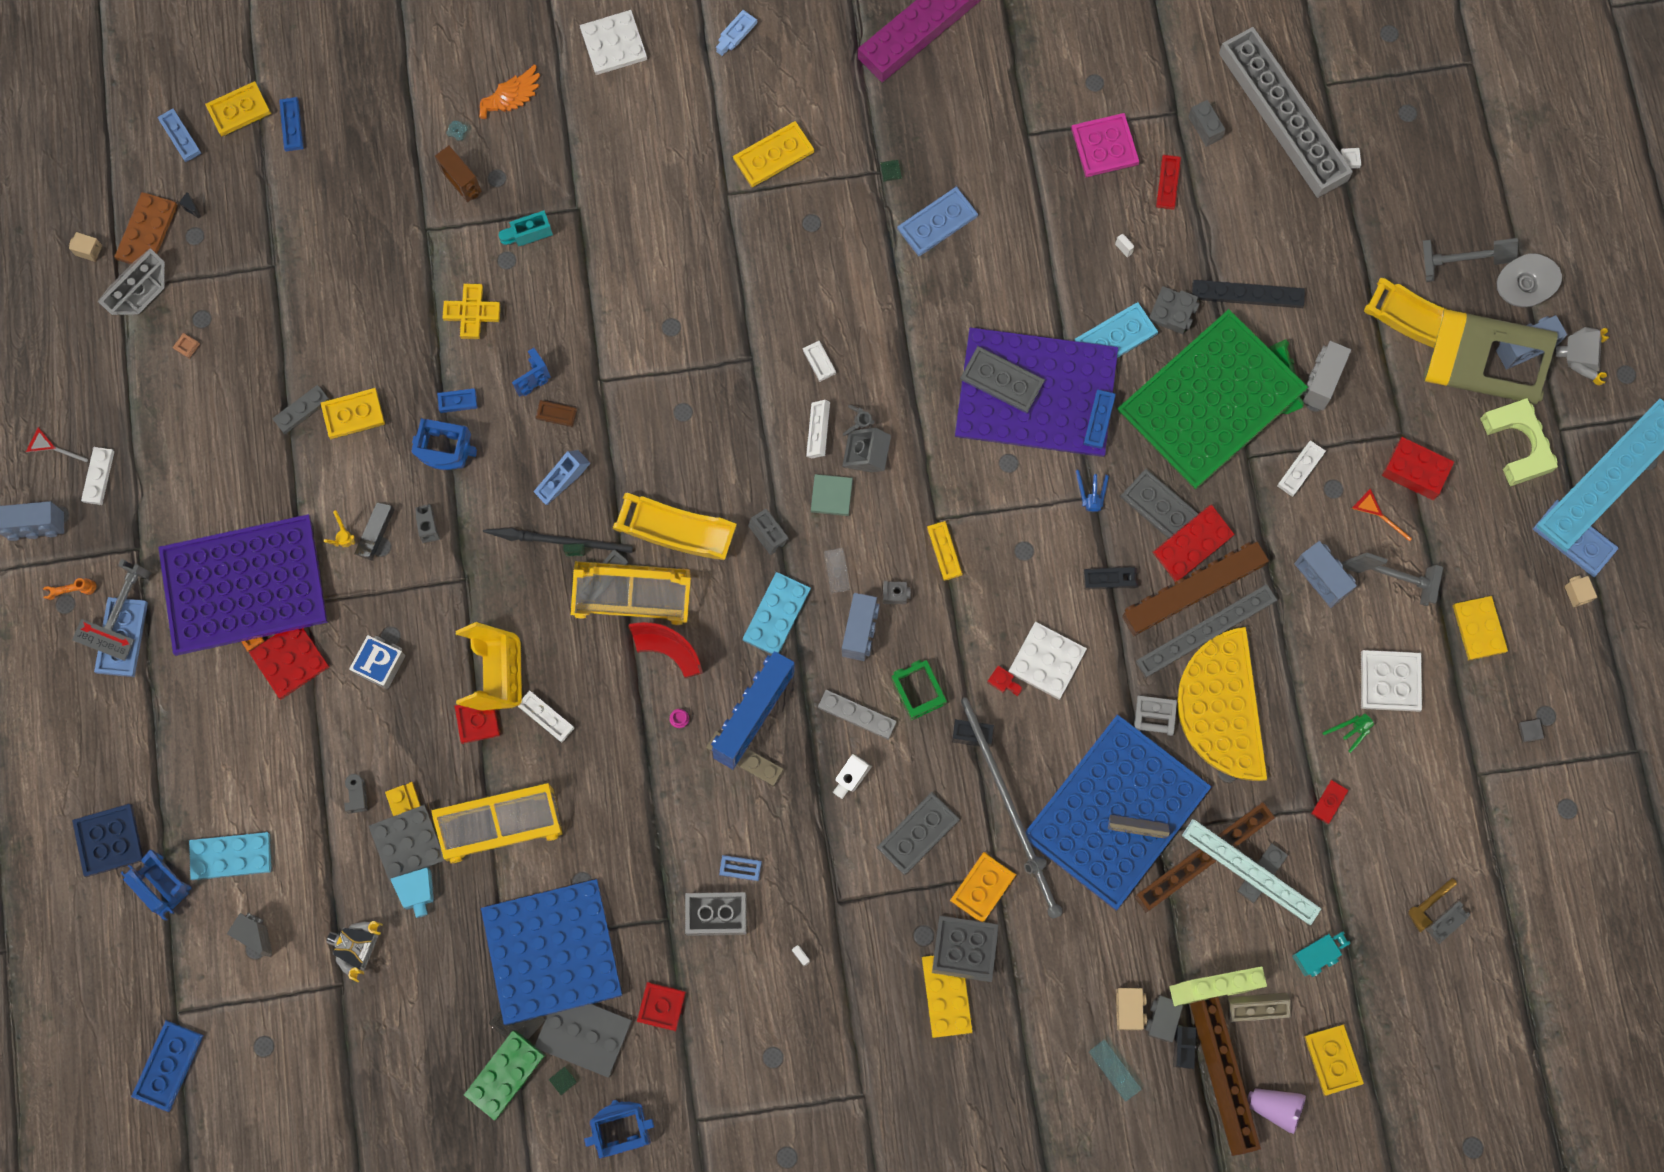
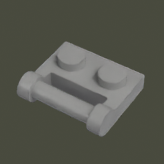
[1134,696,1177,736]

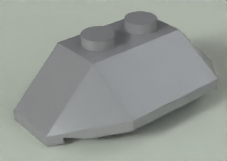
[97,248,165,315]

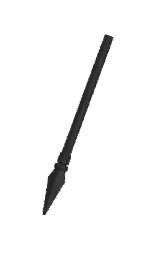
[483,528,633,553]

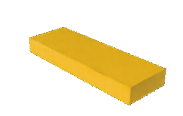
[927,521,962,581]

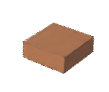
[173,333,200,359]

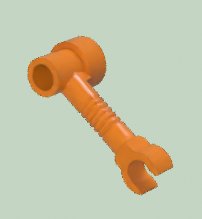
[43,578,96,600]

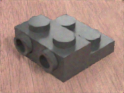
[1149,286,1200,334]

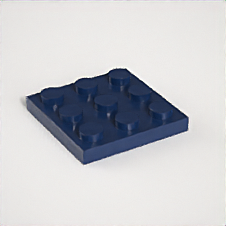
[72,804,143,877]

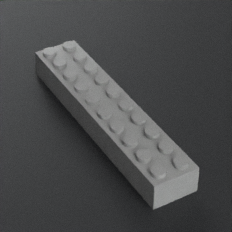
[1219,27,1353,198]

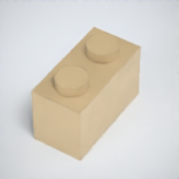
[1116,988,1147,1030]

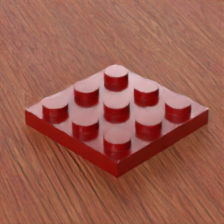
[249,628,329,700]

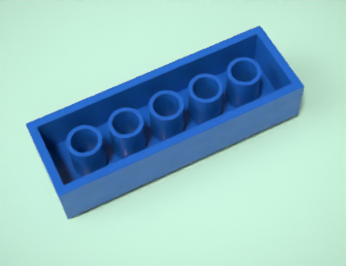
[711,651,794,770]

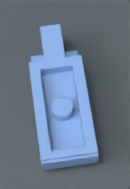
[716,10,757,56]

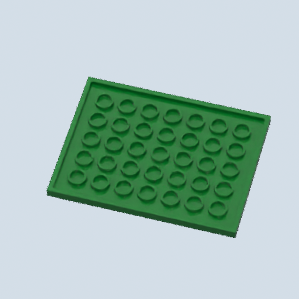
[1117,309,1308,490]

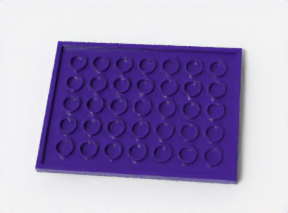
[955,328,1118,457]
[159,514,328,656]

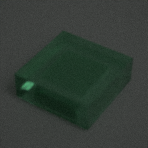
[880,160,901,182]
[563,544,585,557]
[549,1066,578,1096]

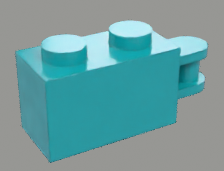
[498,210,553,247]
[1292,931,1351,977]

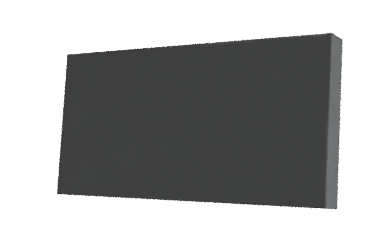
[960,346,1044,413]
[1120,469,1198,538]
[877,792,960,876]

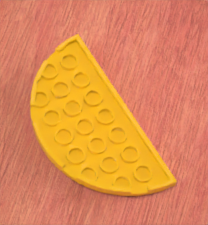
[1177,627,1267,781]

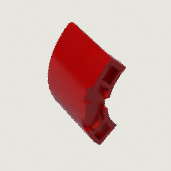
[629,622,703,678]

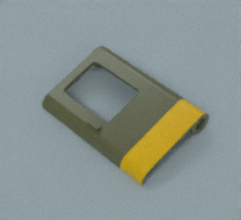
[1423,309,1558,404]

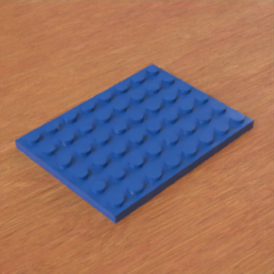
[1025,714,1211,911]

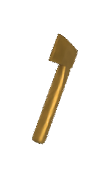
[1408,878,1457,932]

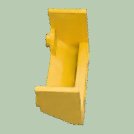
[456,622,522,710]

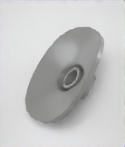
[1497,254,1562,307]

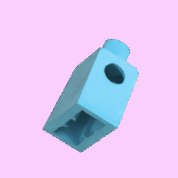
[391,868,434,918]

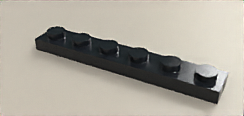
[1192,280,1305,308]

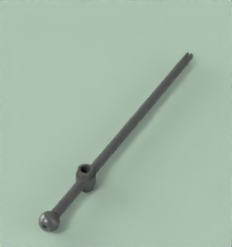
[961,697,1063,919]

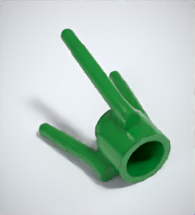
[1322,714,1374,753]

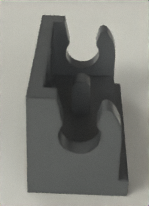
[748,509,788,555]
[1425,901,1470,944]

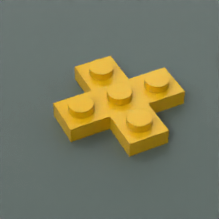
[443,284,500,339]

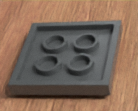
[368,804,444,881]
[932,916,998,982]

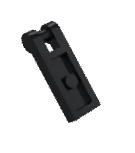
[1083,567,1138,590]

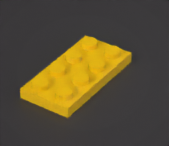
[733,121,814,187]
[922,956,973,1038]

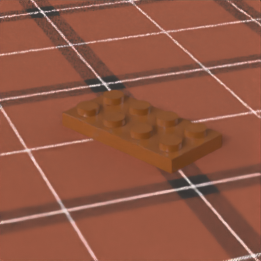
[115,192,178,264]

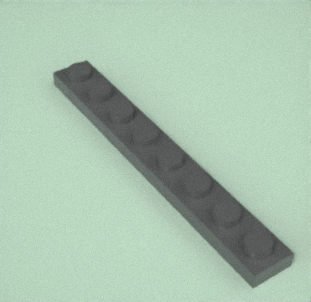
[1136,584,1277,678]

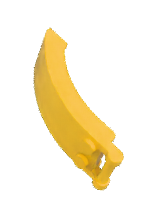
[1364,278,1445,348]
[613,493,736,560]

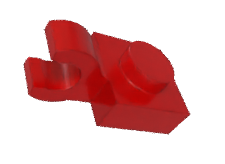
[987,666,1022,696]

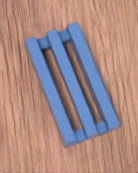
[719,855,762,881]

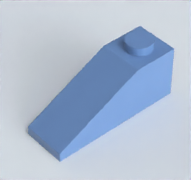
[534,450,590,505]

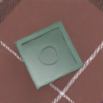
[811,474,852,516]

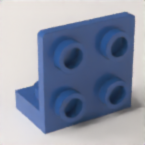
[512,348,551,397]

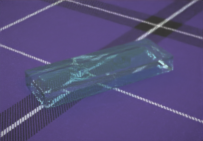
[1088,1039,1142,1102]

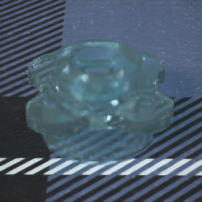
[446,121,468,141]

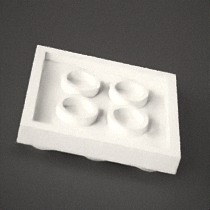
[580,10,647,75]
[1008,622,1087,700]
[1361,650,1422,712]

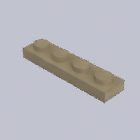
[706,731,783,787]

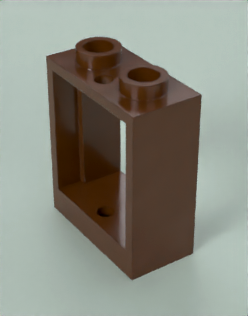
[435,145,482,203]

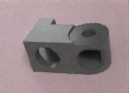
[415,504,440,543]
[344,774,368,814]

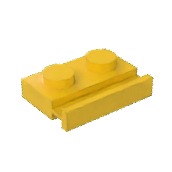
[385,782,421,816]

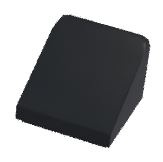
[180,192,201,218]

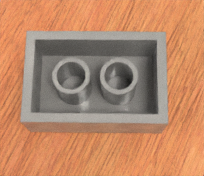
[1302,341,1351,411]
[685,892,747,936]

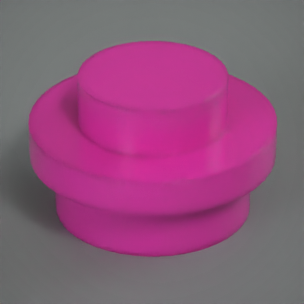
[670,709,689,728]

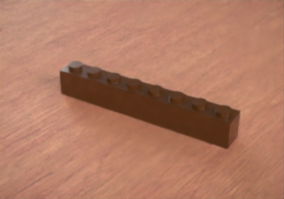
[1122,542,1269,637]
[1134,802,1275,913]
[1190,997,1261,1156]

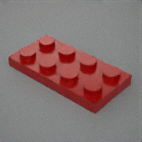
[1152,504,1235,582]

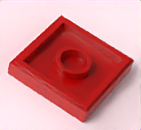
[454,705,500,744]
[637,982,686,1031]

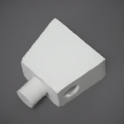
[833,754,872,799]

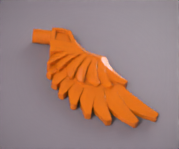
[479,64,540,119]

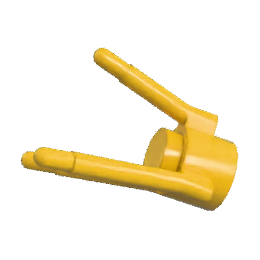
[324,510,355,547]

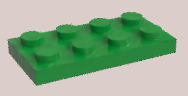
[464,1030,545,1121]

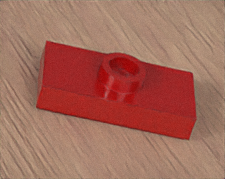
[1311,780,1348,824]

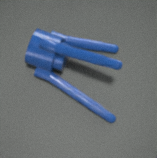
[1076,470,1109,512]

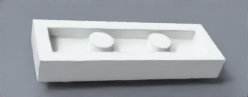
[806,400,830,458]
[1277,440,1326,497]
[81,447,114,505]
[518,691,574,743]

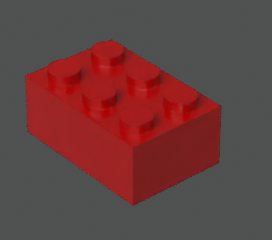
[1381,437,1454,501]

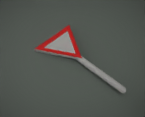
[26,427,88,462]

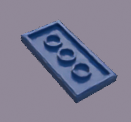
[131,1020,204,1112]

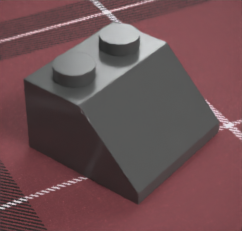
[842,428,891,472]
[227,913,272,957]

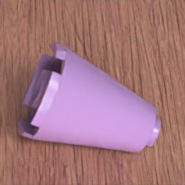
[1247,1088,1306,1134]

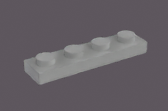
[818,690,897,740]

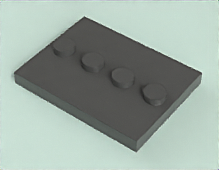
[535,1004,632,1078]

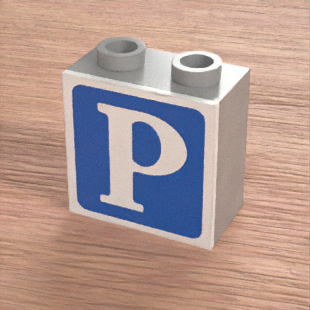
[349,635,406,690]

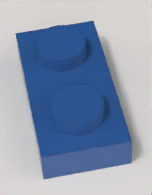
[437,388,477,413]

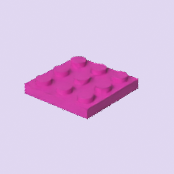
[1071,113,1139,177]

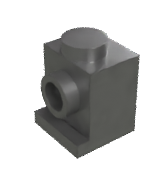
[883,581,911,604]

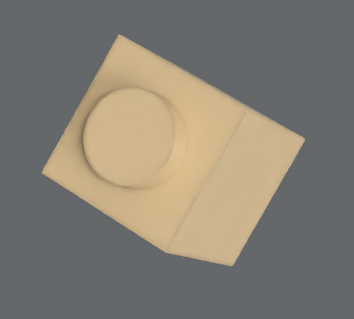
[69,232,102,262]
[1565,575,1597,608]

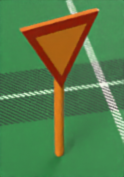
[1352,489,1412,541]

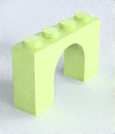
[1480,398,1558,486]
[1169,966,1267,1006]

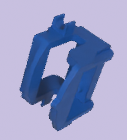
[411,418,477,470]
[121,849,191,921]
[584,1100,654,1158]

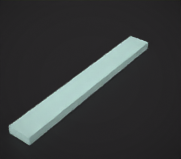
[1182,819,1321,925]

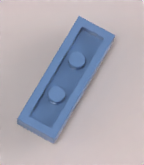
[157,109,201,162]

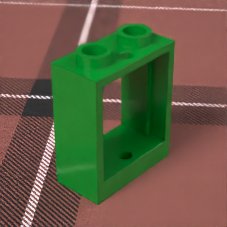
[891,660,947,721]

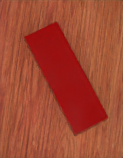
[1156,155,1181,210]

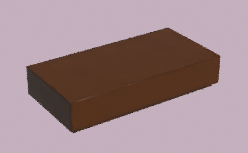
[535,400,577,427]

